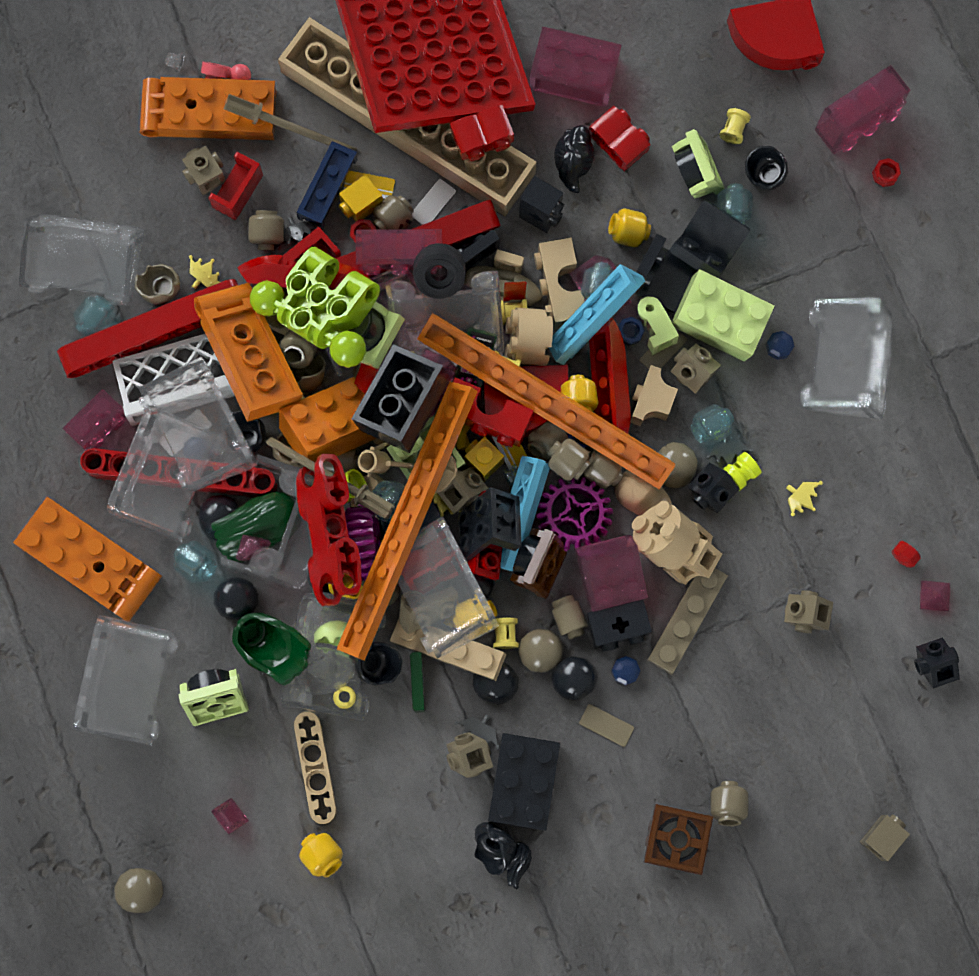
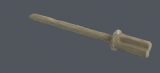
[223,94,357,151]
[266,437,395,519]

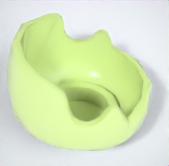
[314,620,348,656]

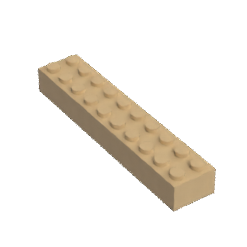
[278,17,537,216]

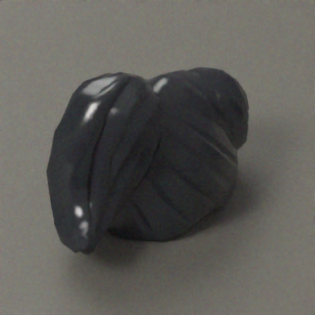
[554,125,595,193]
[474,822,532,890]

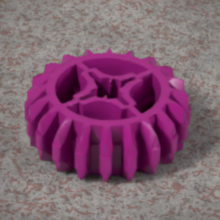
[536,477,613,553]
[345,505,383,581]

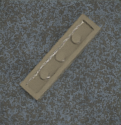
[647,568,728,675]

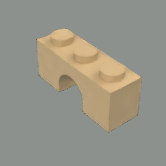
[534,238,585,330]

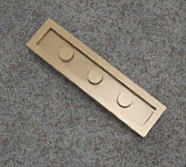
[390,619,506,681]

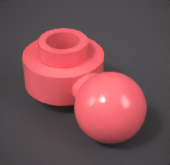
[201,61,251,80]

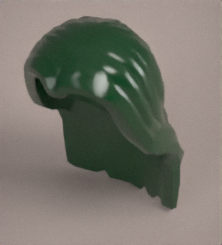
[211,492,301,564]
[232,613,311,686]

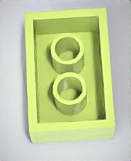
[672,269,774,361]

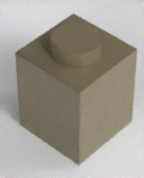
[859,814,910,861]

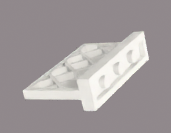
[113,334,235,426]

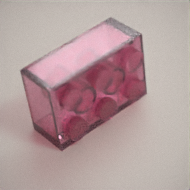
[529,26,622,107]
[815,65,911,155]
[356,229,442,275]

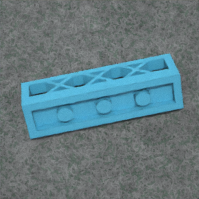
[548,264,645,365]
[500,455,550,571]

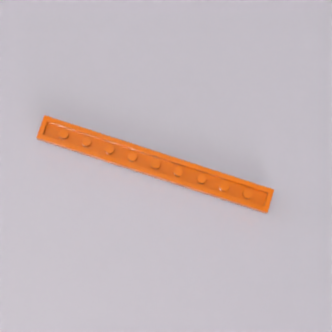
[417,313,675,490]
[337,381,478,661]

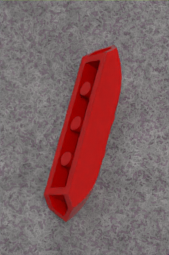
[237,255,371,292]
[589,318,631,434]

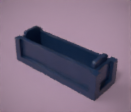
[296,141,358,230]

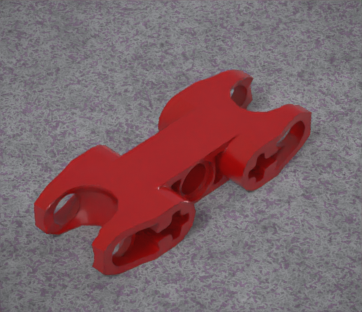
[296,454,362,606]

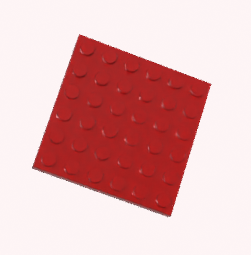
[335,0,536,133]

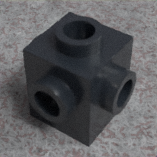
[688,462,739,514]
[914,637,960,689]

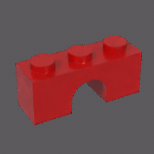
[453,377,534,448]

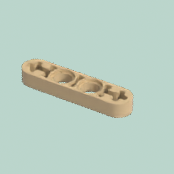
[294,712,337,824]

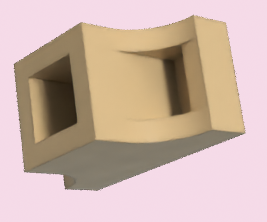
[630,365,678,426]
[663,521,722,585]

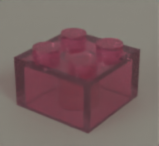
[575,535,648,612]

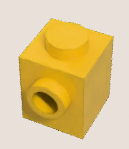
[339,174,383,221]
[464,437,505,482]

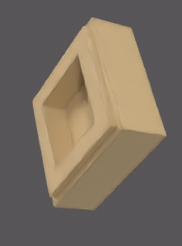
[494,249,524,274]

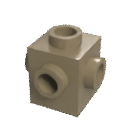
[182,146,225,195]
[670,344,721,394]
[438,466,489,514]
[784,590,833,634]
[446,733,493,778]

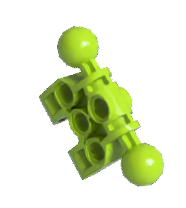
[250,247,380,368]

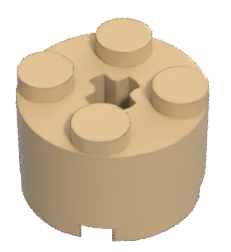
[505,307,553,366]
[632,501,700,570]

